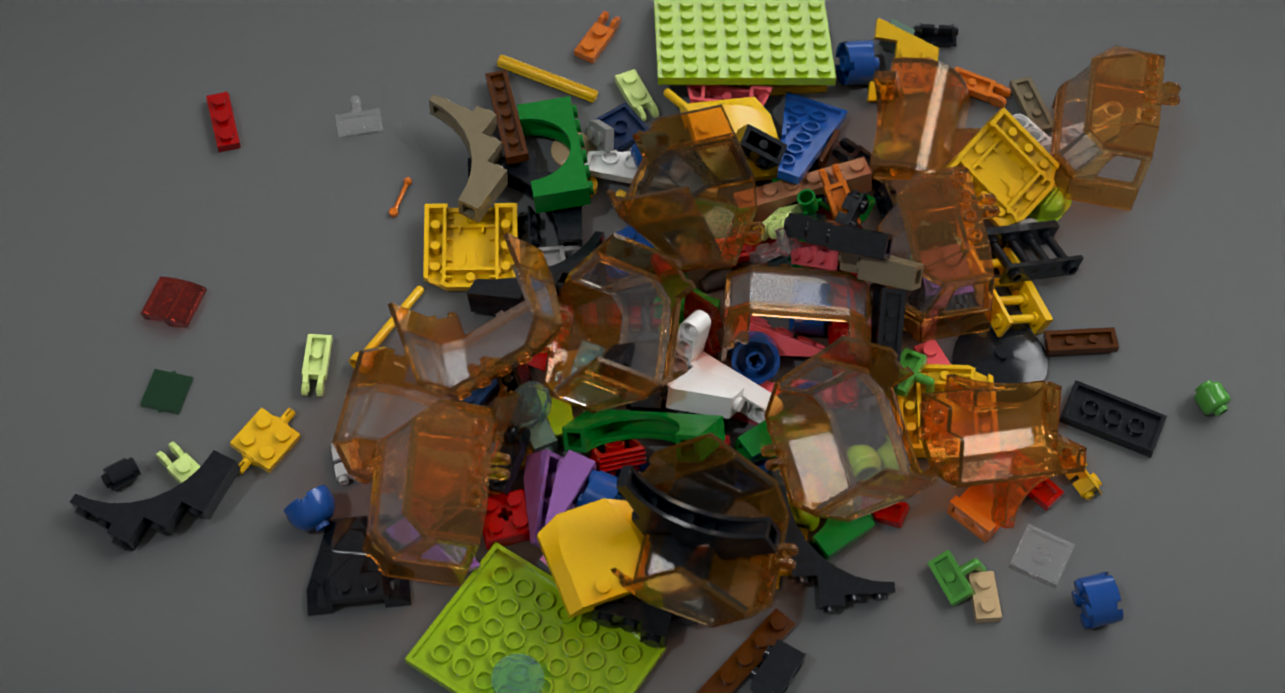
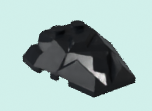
[307,514,412,616]

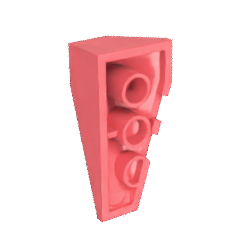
[730,310,830,357]

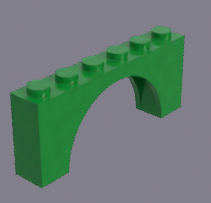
[517,96,594,213]
[562,408,725,460]
[734,408,875,561]

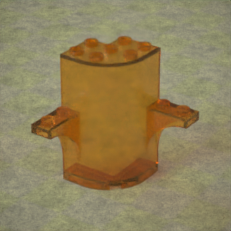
[869,57,981,207]
[918,374,1087,529]

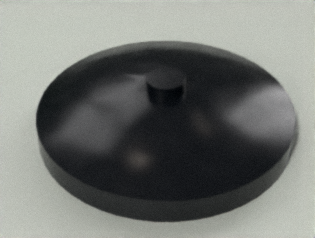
[952,320,1048,405]

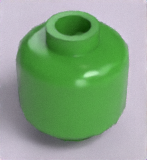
[1194,380,1231,417]

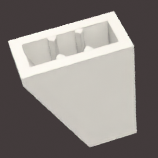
[666,366,745,419]

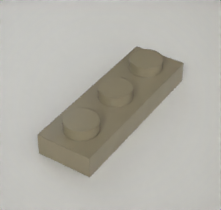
[1009,76,1056,133]

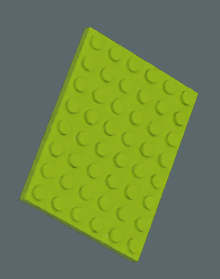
[654,0,836,85]
[405,542,666,693]

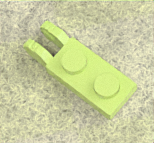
[615,69,659,122]
[756,204,802,242]
[301,334,333,396]
[156,441,201,484]

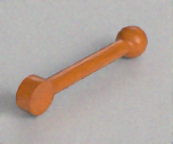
[389,177,412,217]

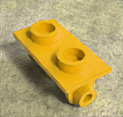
[1058,449,1103,501]

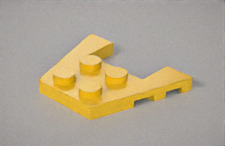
[866,18,939,103]

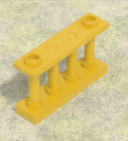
[965,247,1053,337]

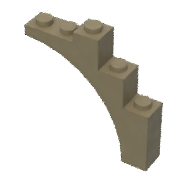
[429,94,508,222]
[838,251,924,291]

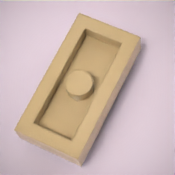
[967,571,1002,623]

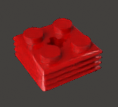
[586,439,647,475]
[477,489,530,549]

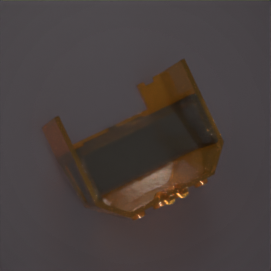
[606,104,766,270]
[610,432,799,628]

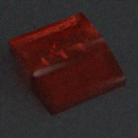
[140,276,207,327]
[683,289,723,355]

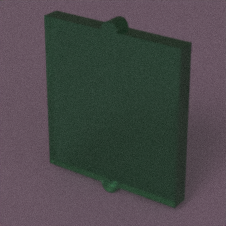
[140,369,193,415]

